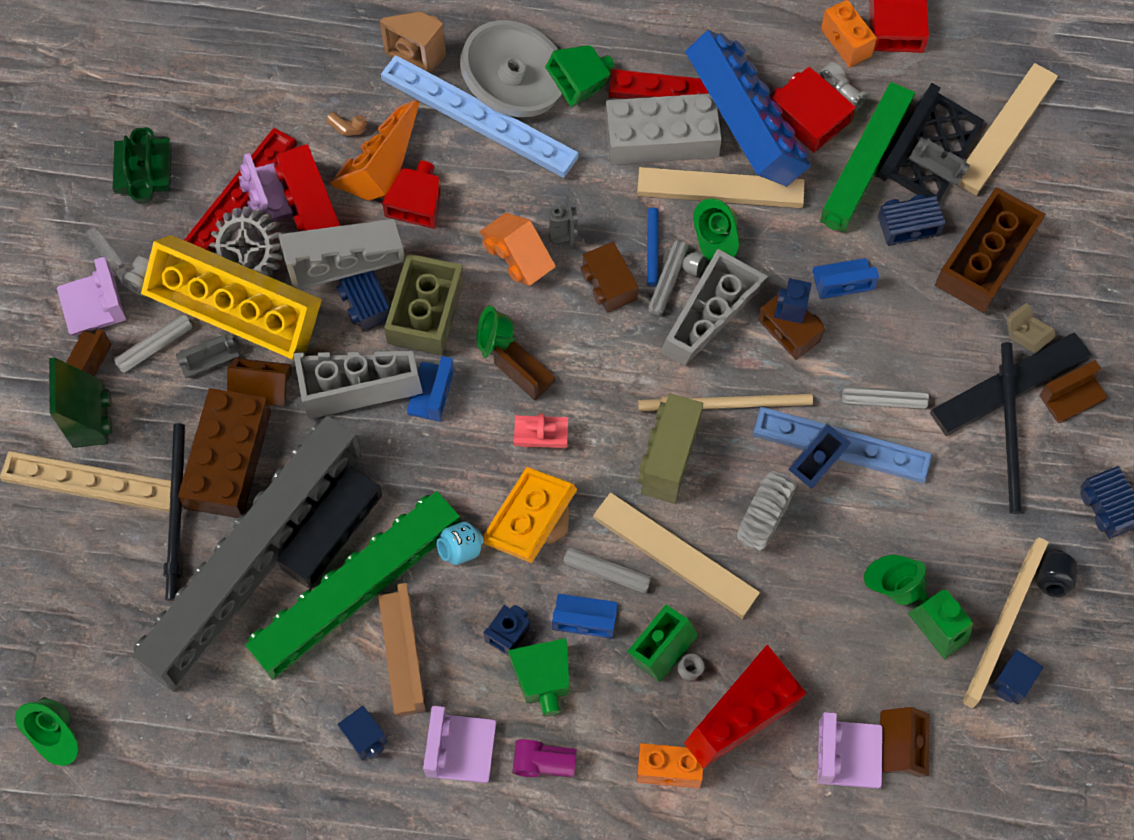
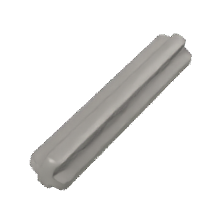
[648,240,688,316]
[114,314,193,372]
[841,386,929,409]
[564,548,651,593]

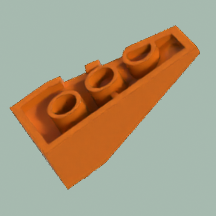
[330,100,419,201]

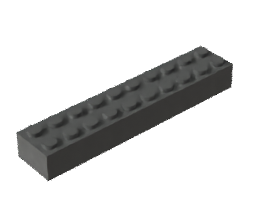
[132,415,362,692]

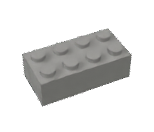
[605,94,721,165]

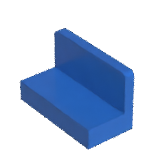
[812,258,879,299]
[407,356,455,422]
[552,594,617,639]

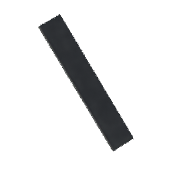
[930,332,1091,436]

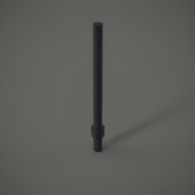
[999,342,1022,514]
[163,423,186,601]

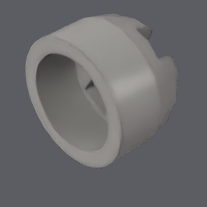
[682,253,706,277]
[677,654,704,681]

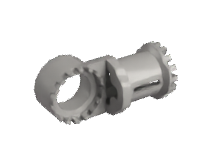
[818,62,868,112]

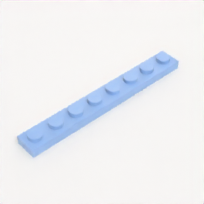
[381,55,578,178]

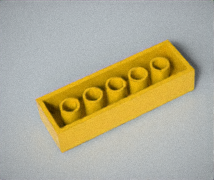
[141,235,322,360]

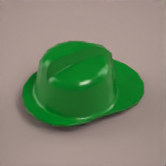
[693,198,739,262]
[476,305,516,359]
[863,554,927,605]
[15,697,79,766]

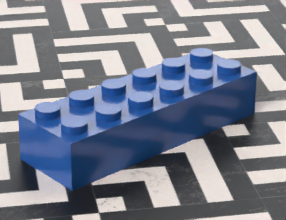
[685,30,811,187]

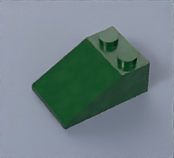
[49,358,112,448]

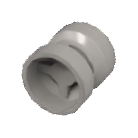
[121,256,149,296]

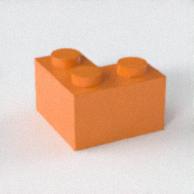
[480,213,556,286]

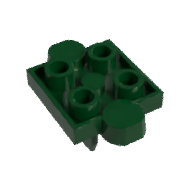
[112,127,172,204]

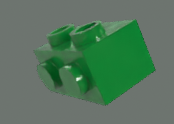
[627,604,698,682]

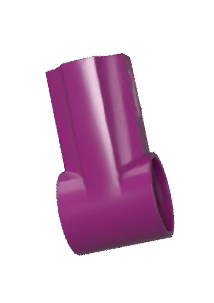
[512,739,577,778]

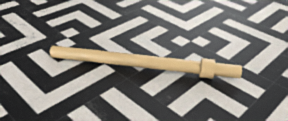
[638,394,813,412]

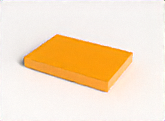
[483,467,577,563]

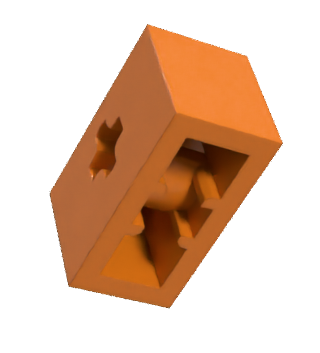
[821,0,877,68]
[636,743,703,789]

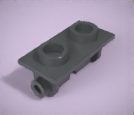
[909,137,970,186]
[549,197,578,249]
[176,332,240,379]

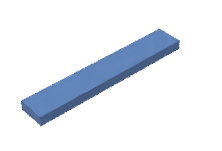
[752,407,932,484]

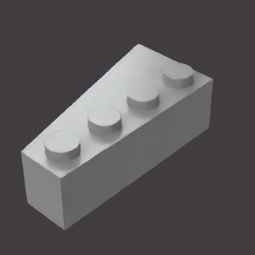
[278,219,405,290]
[660,249,768,366]
[293,351,423,419]

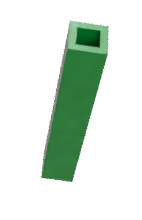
[820,81,915,233]

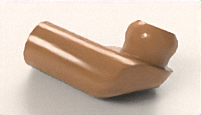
[326,112,367,136]
[545,506,570,544]

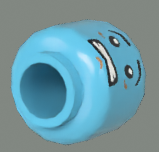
[436,521,483,565]

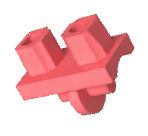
[514,413,568,448]

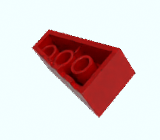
[273,144,340,232]
[684,644,807,769]

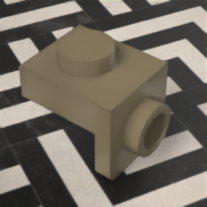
[1007,303,1055,353]

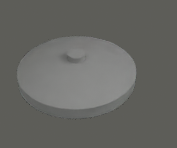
[460,20,562,117]

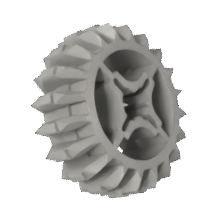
[209,207,285,277]
[737,470,796,551]

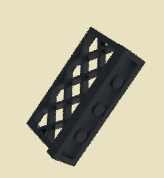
[876,83,984,203]

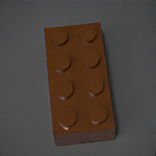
[935,187,1046,314]
[178,388,272,518]

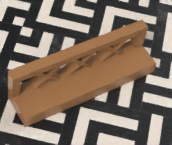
[378,583,426,717]

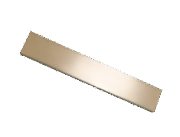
[958,63,1058,196]
[637,167,804,208]
[0,451,171,513]
[593,492,760,619]
[963,537,1048,708]

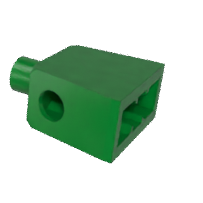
[545,45,614,108]
[907,589,973,660]
[508,638,569,717]

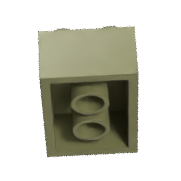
[384,253,464,355]
[638,393,704,504]

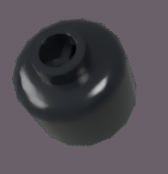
[1036,550,1078,597]

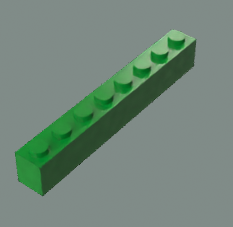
[245,491,461,680]

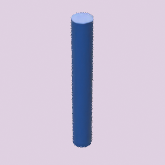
[647,207,659,287]

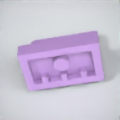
[239,153,292,223]
[57,256,126,336]
[423,706,496,784]
[817,712,882,789]

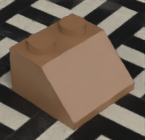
[380,11,446,74]

